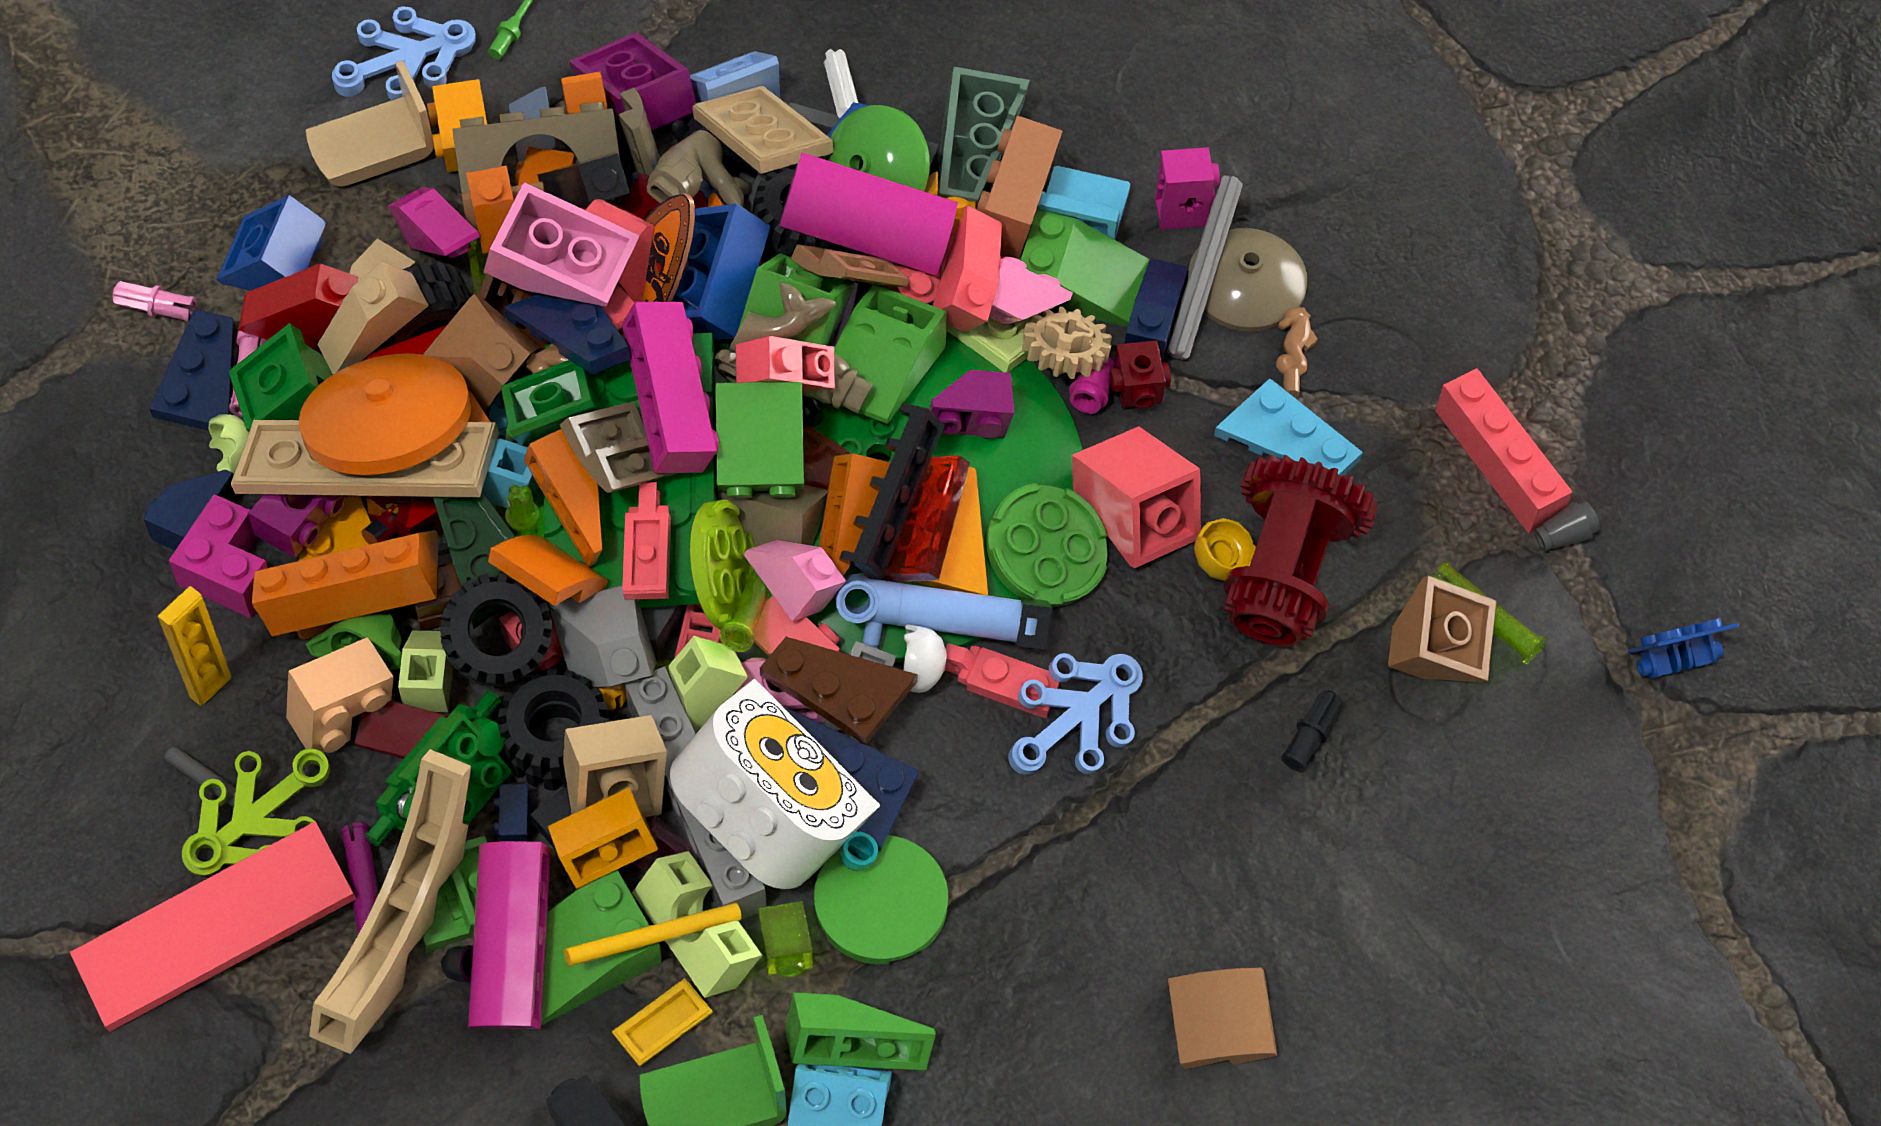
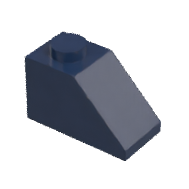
[144,470,239,550]

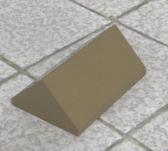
[716,461,828,547]

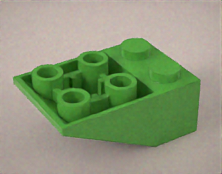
[834,284,947,424]

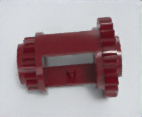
[1223,455,1378,646]

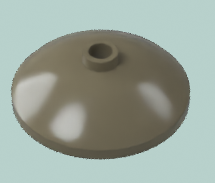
[1187,228,1308,332]

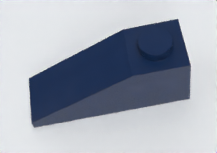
[1124,258,1189,363]

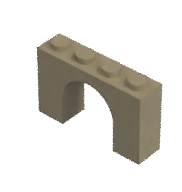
[452,102,625,219]

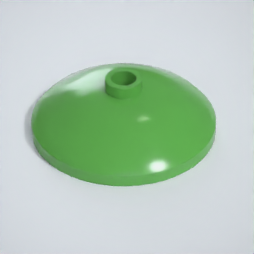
[823,105,930,191]

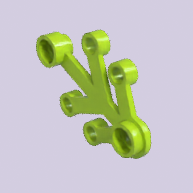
[182,749,330,876]

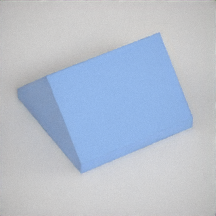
[690,51,780,103]

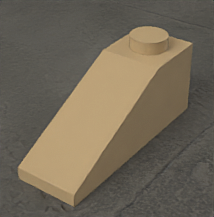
[318,263,429,374]

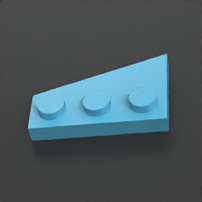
[1214,378,1363,476]

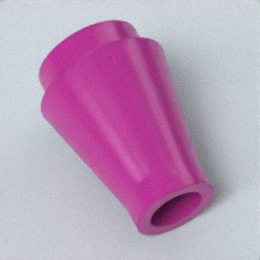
[1069,357,1114,414]

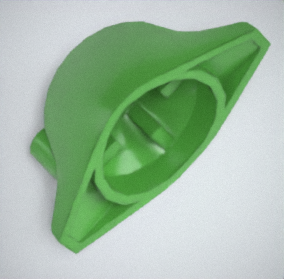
[306,611,402,672]

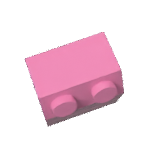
[484,182,640,307]

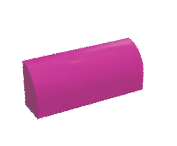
[779,152,958,275]
[468,841,551,1030]

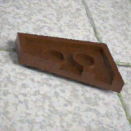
[760,637,918,745]

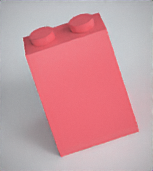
[1072,426,1201,568]

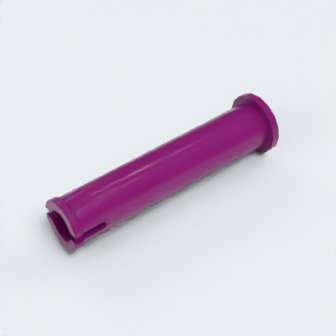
[341,822,379,934]

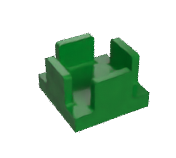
[229,323,333,432]

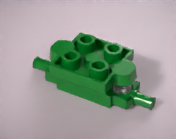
[365,690,512,847]

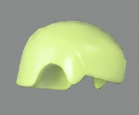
[208,414,249,476]

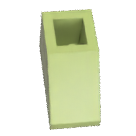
[398,630,453,712]
[668,636,748,734]

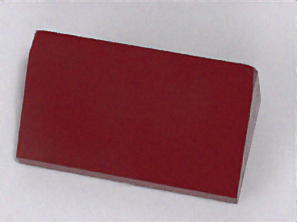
[355,701,448,759]

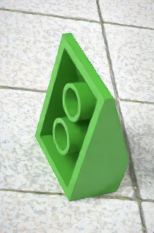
[1021,209,1150,327]
[541,870,662,1026]

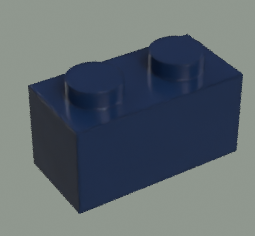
[494,784,530,842]

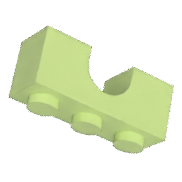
[632,851,762,998]

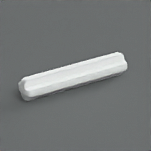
[824,49,858,119]

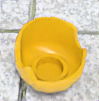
[1194,518,1256,581]

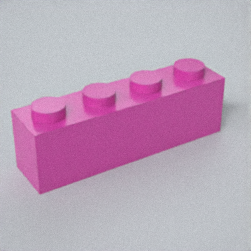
[622,302,719,473]

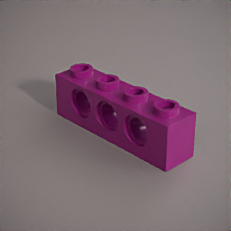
[248,494,348,558]

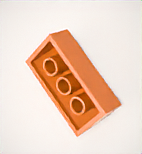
[252,530,438,637]

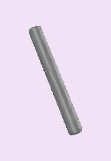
[1166,176,1243,360]

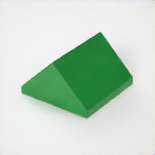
[501,360,601,447]

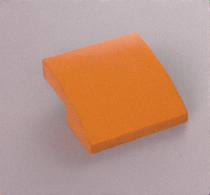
[488,535,608,606]

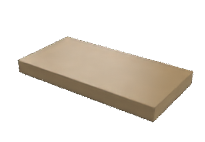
[693,86,834,174]

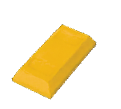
[612,978,713,1067]

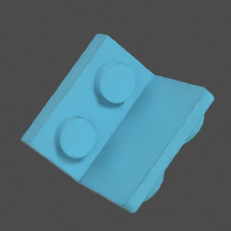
[1038,166,1130,240]
[787,1064,892,1126]

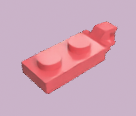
[622,482,671,600]
[945,643,1062,718]

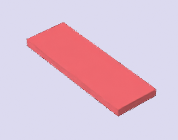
[70,821,356,1032]

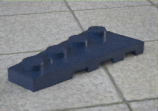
[782,706,919,852]

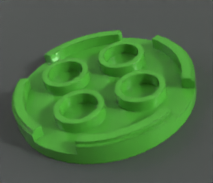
[986,483,1108,607]
[814,835,948,965]

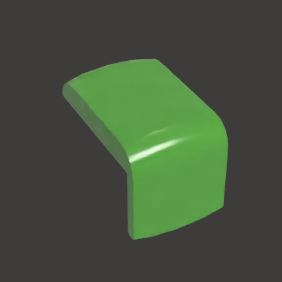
[640,1015,787,1126]

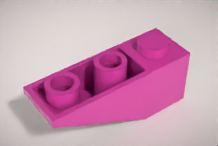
[388,187,480,258]

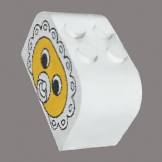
[670,679,880,889]

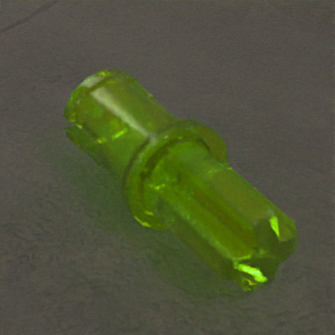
[505,484,540,537]

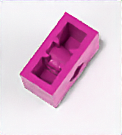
[1154,147,1220,230]

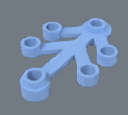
[332,6,476,100]
[1008,653,1143,775]

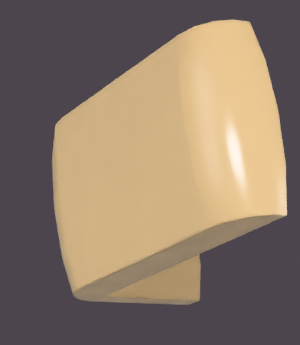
[306,60,434,187]

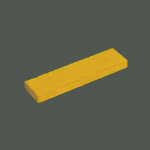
[158,586,232,706]

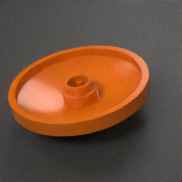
[299,353,471,475]

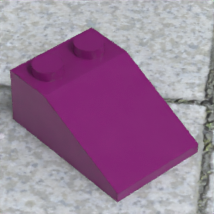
[569,32,696,136]

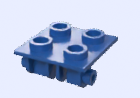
[1628,618,1739,679]

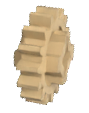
[1022,307,1112,379]

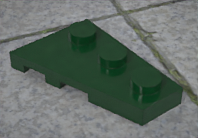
[433,492,515,629]

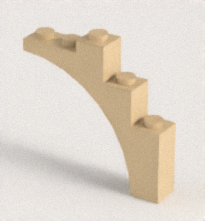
[309,750,471,1054]

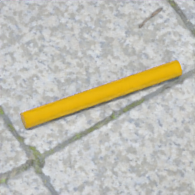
[564,903,741,966]

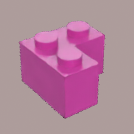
[169,494,268,618]

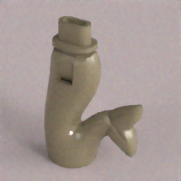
[647,130,752,207]
[729,283,873,413]

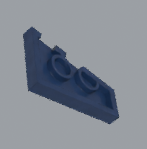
[504,293,631,374]
[149,309,236,431]

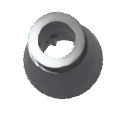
[1534,501,1600,552]

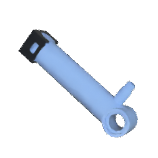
[834,574,1053,650]

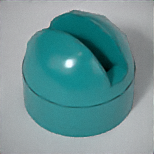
[840,832,878,871]

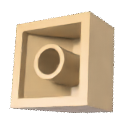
[563,715,667,817]

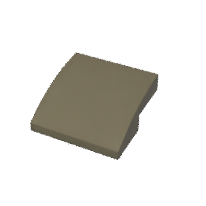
[618,88,660,176]
[559,401,675,493]

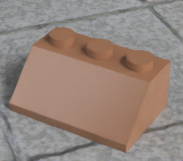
[976,115,1062,260]

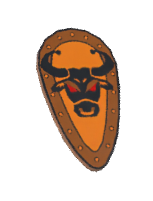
[642,193,695,302]

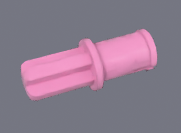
[113,281,197,322]

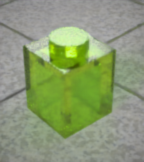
[758,901,813,977]

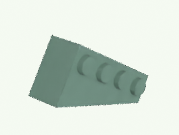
[937,67,1030,209]

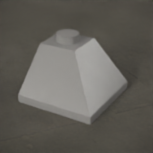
[549,584,657,687]

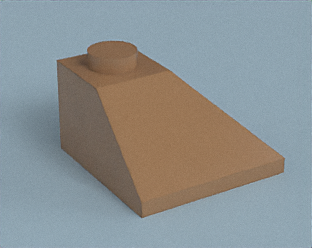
[423,292,540,411]
[1388,576,1496,682]

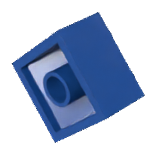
[216,195,326,291]

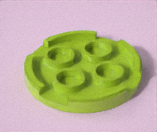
[690,500,760,630]

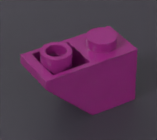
[929,370,1014,438]

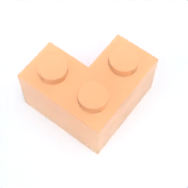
[286,637,393,753]

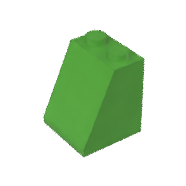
[738,253,856,346]
[716,382,804,499]

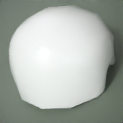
[904,624,947,693]

